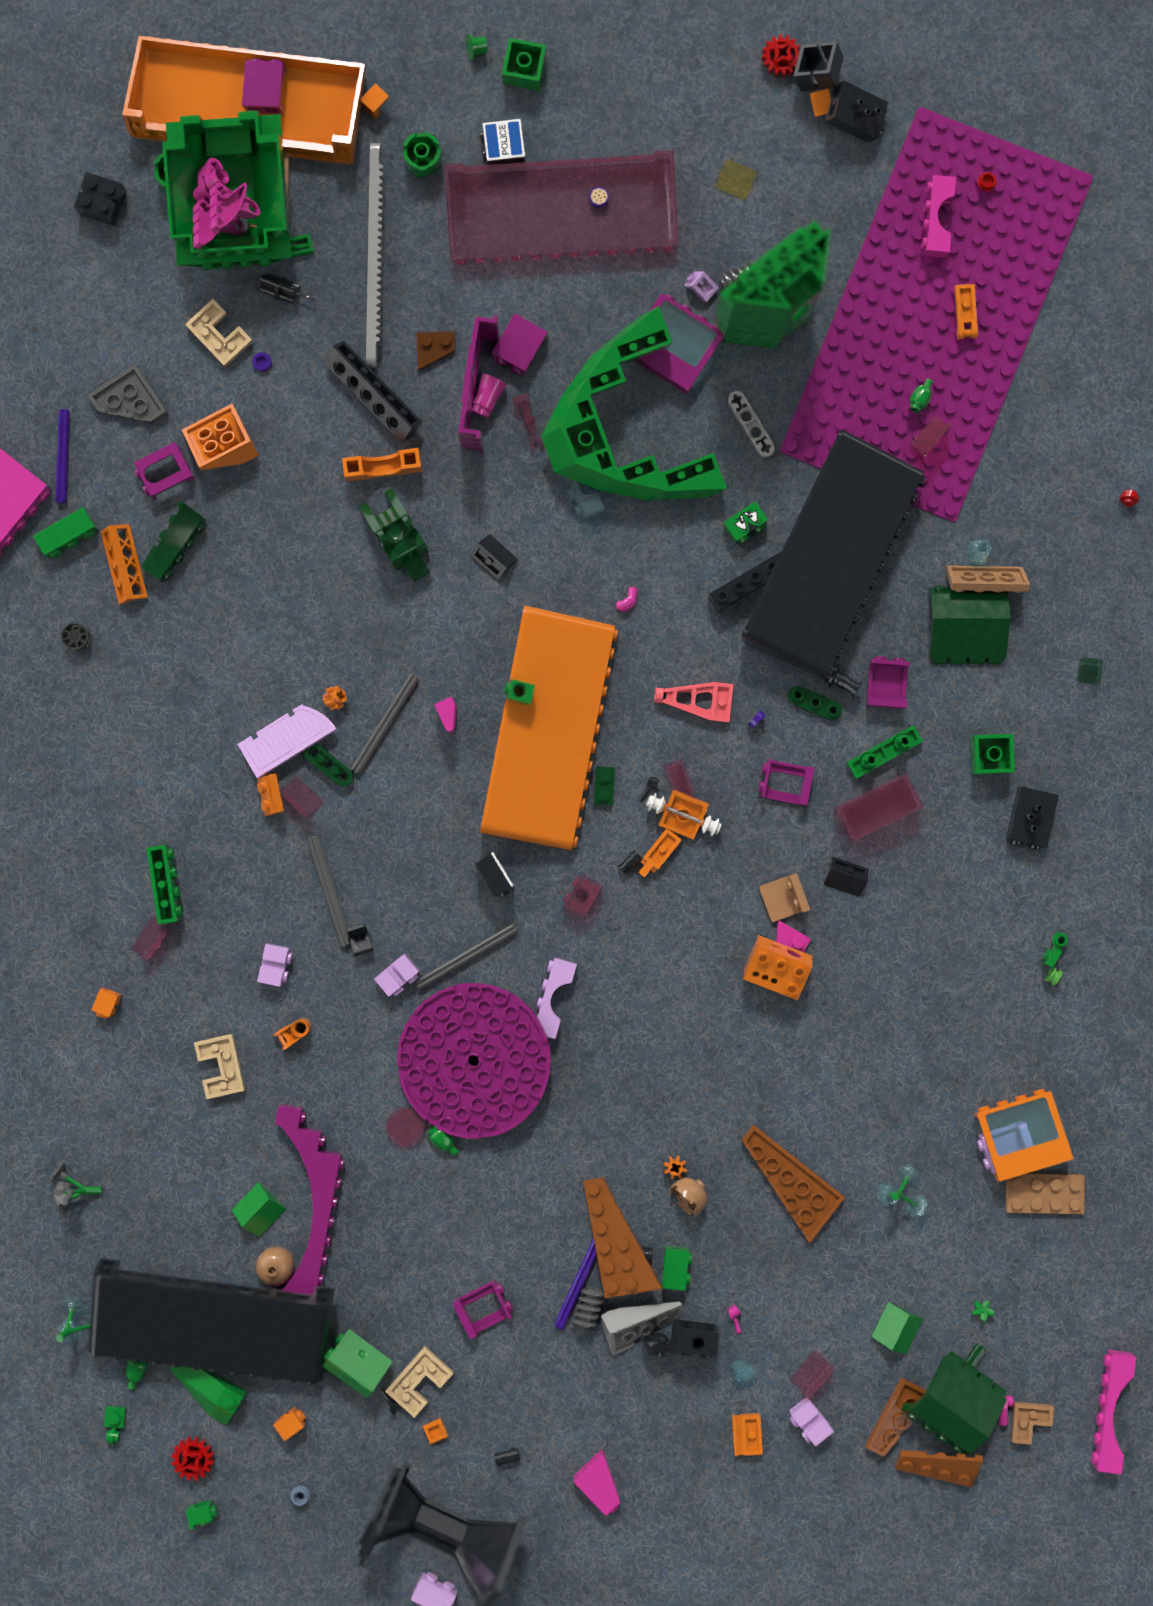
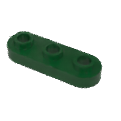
[787,686,842,720]
[304,743,354,787]

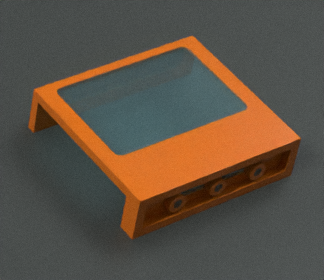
[974,1088,1074,1182]

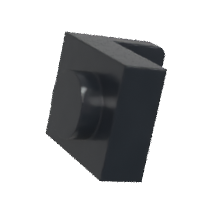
[346,923,374,956]

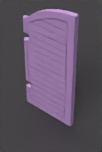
[238,704,337,779]

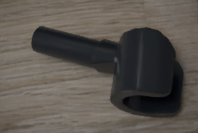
[639,777,659,801]
[380,1388,401,1414]

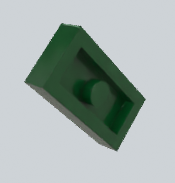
[593,766,615,806]

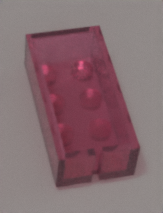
[834,773,923,842]

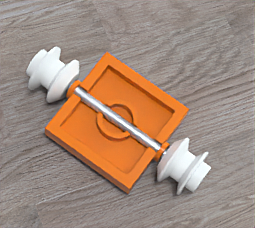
[646,789,721,840]

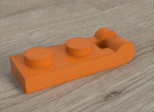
[954,284,978,340]

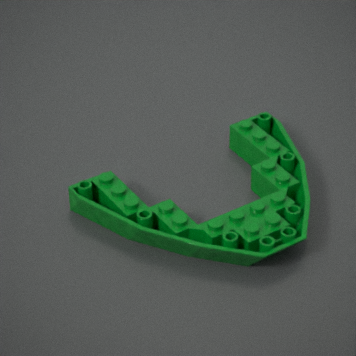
[541,306,727,500]

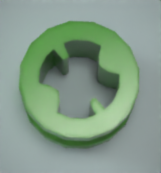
[1045,967,1063,986]

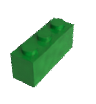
[33,507,98,559]

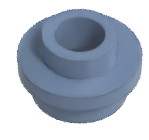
[291,1486,310,1506]

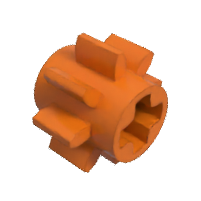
[323,686,347,710]
[663,1155,687,1179]

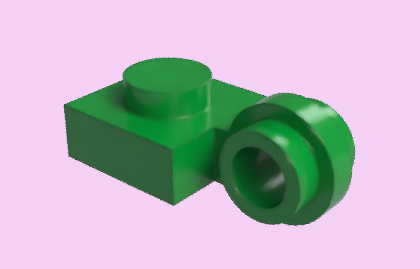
[1042,932,1068,968]
[104,1406,126,1445]

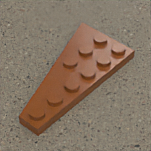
[741,1124,845,1243]
[583,1177,663,1298]

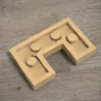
[185,299,253,367]
[194,1033,245,1099]
[385,1346,454,1418]

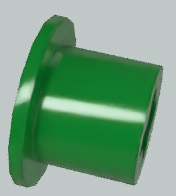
[466,34,487,60]

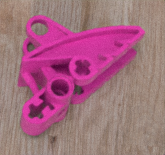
[193,158,260,249]

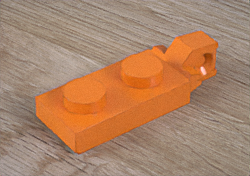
[638,829,682,877]

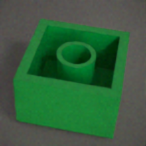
[502,38,547,91]
[970,734,1015,775]

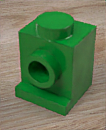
[186,1500,218,1530]

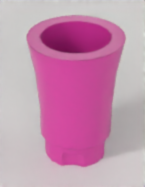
[471,373,507,418]

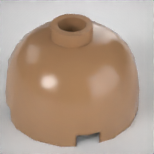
[669,1177,707,1217]
[256,1246,295,1286]

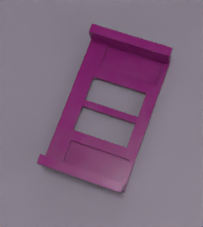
[458,315,500,454]

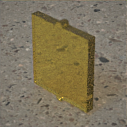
[715,159,757,200]

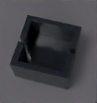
[794,41,844,92]
[74,172,127,226]

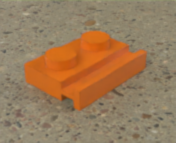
[257,773,284,816]
[732,1413,763,1456]

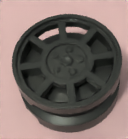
[61,623,91,651]

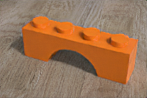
[342,448,423,482]

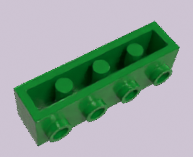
[146,845,184,924]

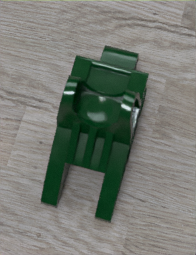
[359,488,430,582]

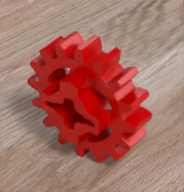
[761,34,801,78]
[171,1436,215,1481]

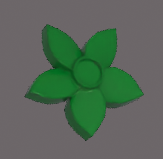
[971,1300,995,1322]

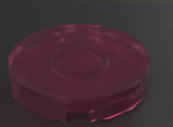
[386,1107,425,1147]

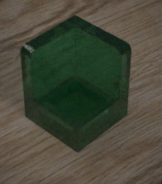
[1077,657,1103,684]

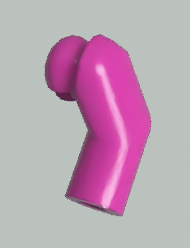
[998,1396,1014,1426]

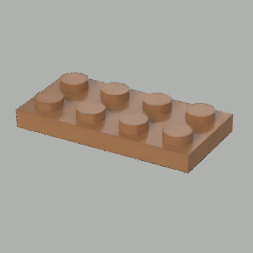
[946,566,1030,593]
[1006,1173,1084,1214]

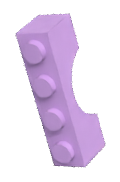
[536,957,577,1039]

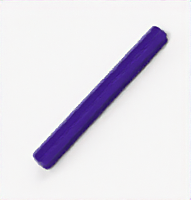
[55,409,70,504]
[554,1239,597,1330]

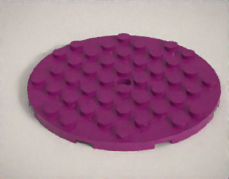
[397,983,551,1139]

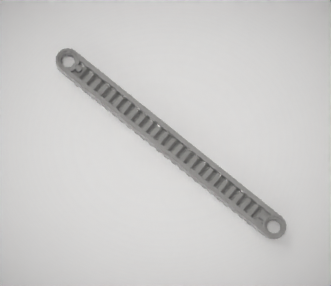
[366,143,385,368]

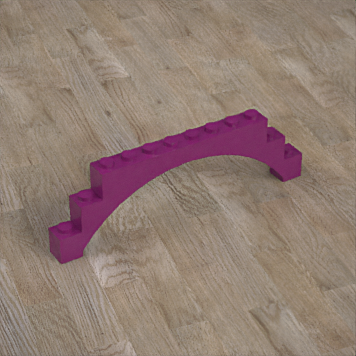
[275,1104,345,1295]

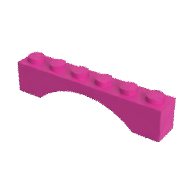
[1091,1350,1136,1474]

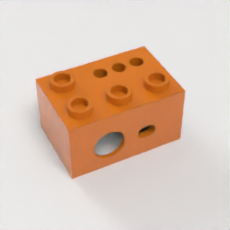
[743,935,812,1000]

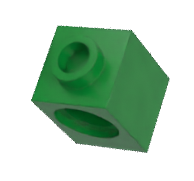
[503,679,535,705]

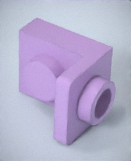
[685,271,719,302]

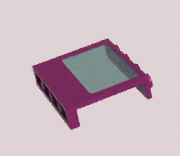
[633,293,725,395]

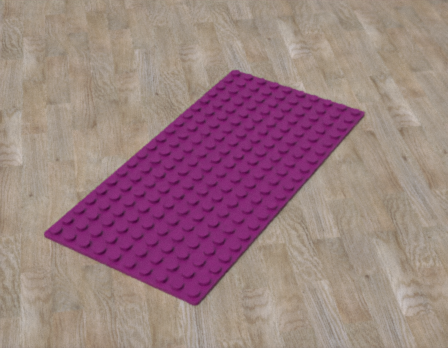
[780,107,1093,522]

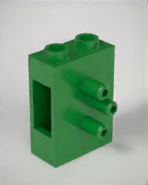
[323,1329,393,1398]

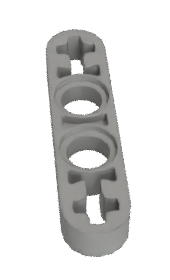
[728,391,774,458]

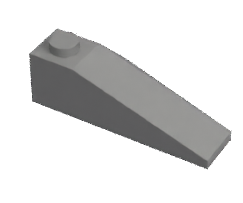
[601,1302,682,1355]

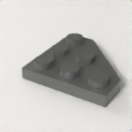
[87,364,168,423]

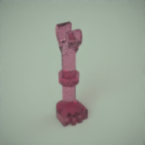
[513,393,544,451]

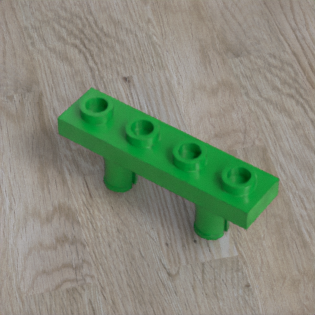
[846,725,923,779]

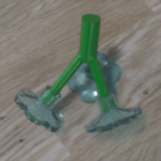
[876,1165,929,1218]
[56,1296,90,1343]

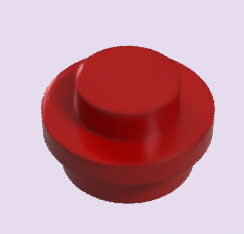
[977,172,997,192]
[1119,490,1139,507]

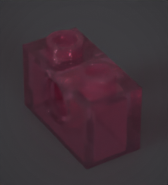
[563,874,603,919]

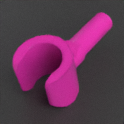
[728,1304,741,1333]

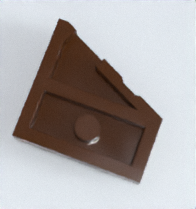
[417,331,455,370]

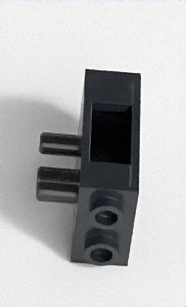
[825,81,888,142]
[1006,786,1059,851]

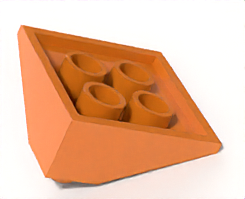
[182,404,259,470]

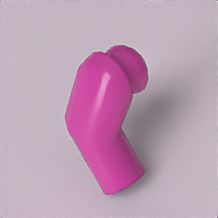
[616,587,638,612]

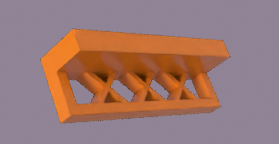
[100,524,148,605]

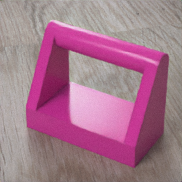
[434,696,457,734]

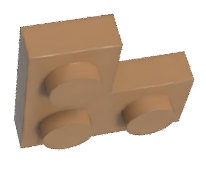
[1010,1401,1054,1444]

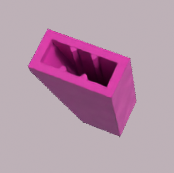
[573,1449,620,1516]

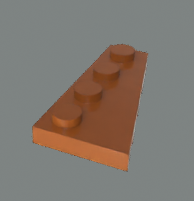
[865,1377,927,1457]
[895,1450,983,1487]

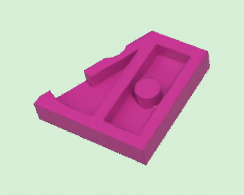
[776,920,811,957]

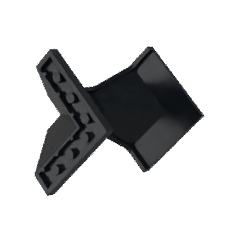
[358,1462,527,1606]

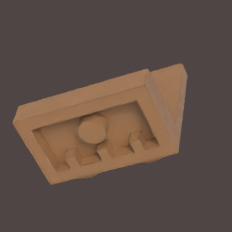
[759,873,810,922]

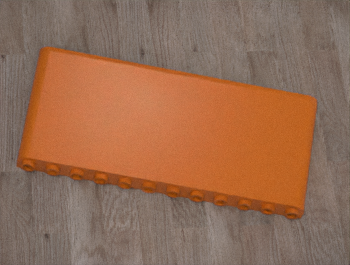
[122,36,365,164]
[480,606,618,851]

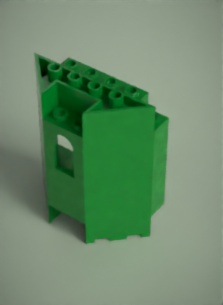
[162,111,291,270]
[713,220,831,349]

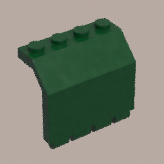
[928,585,1011,664]
[901,1351,1007,1454]

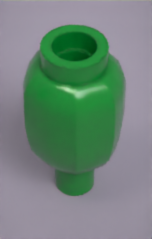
[909,379,933,413]
[427,1125,458,1156]
[126,1360,148,1390]

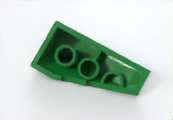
[170,1366,246,1426]

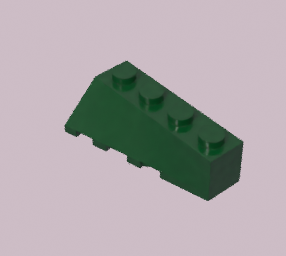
[141,501,206,582]

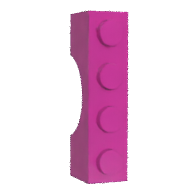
[921,175,956,258]

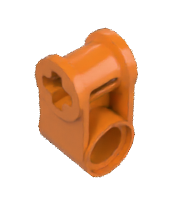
[273,1018,312,1051]

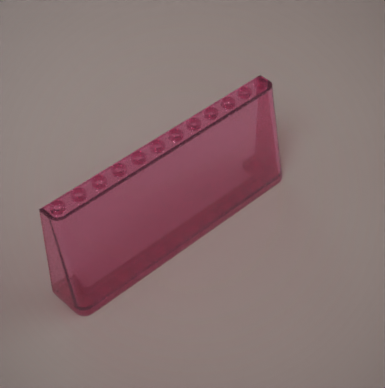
[444,150,679,265]

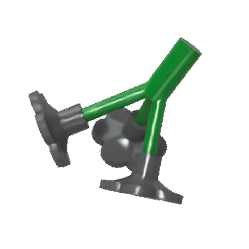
[49,1161,101,1215]

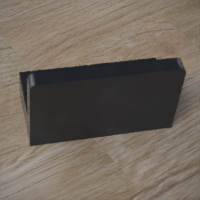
[470,534,517,580]
[824,857,869,896]

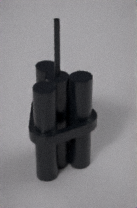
[259,272,315,304]

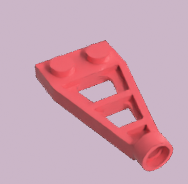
[654,682,733,723]

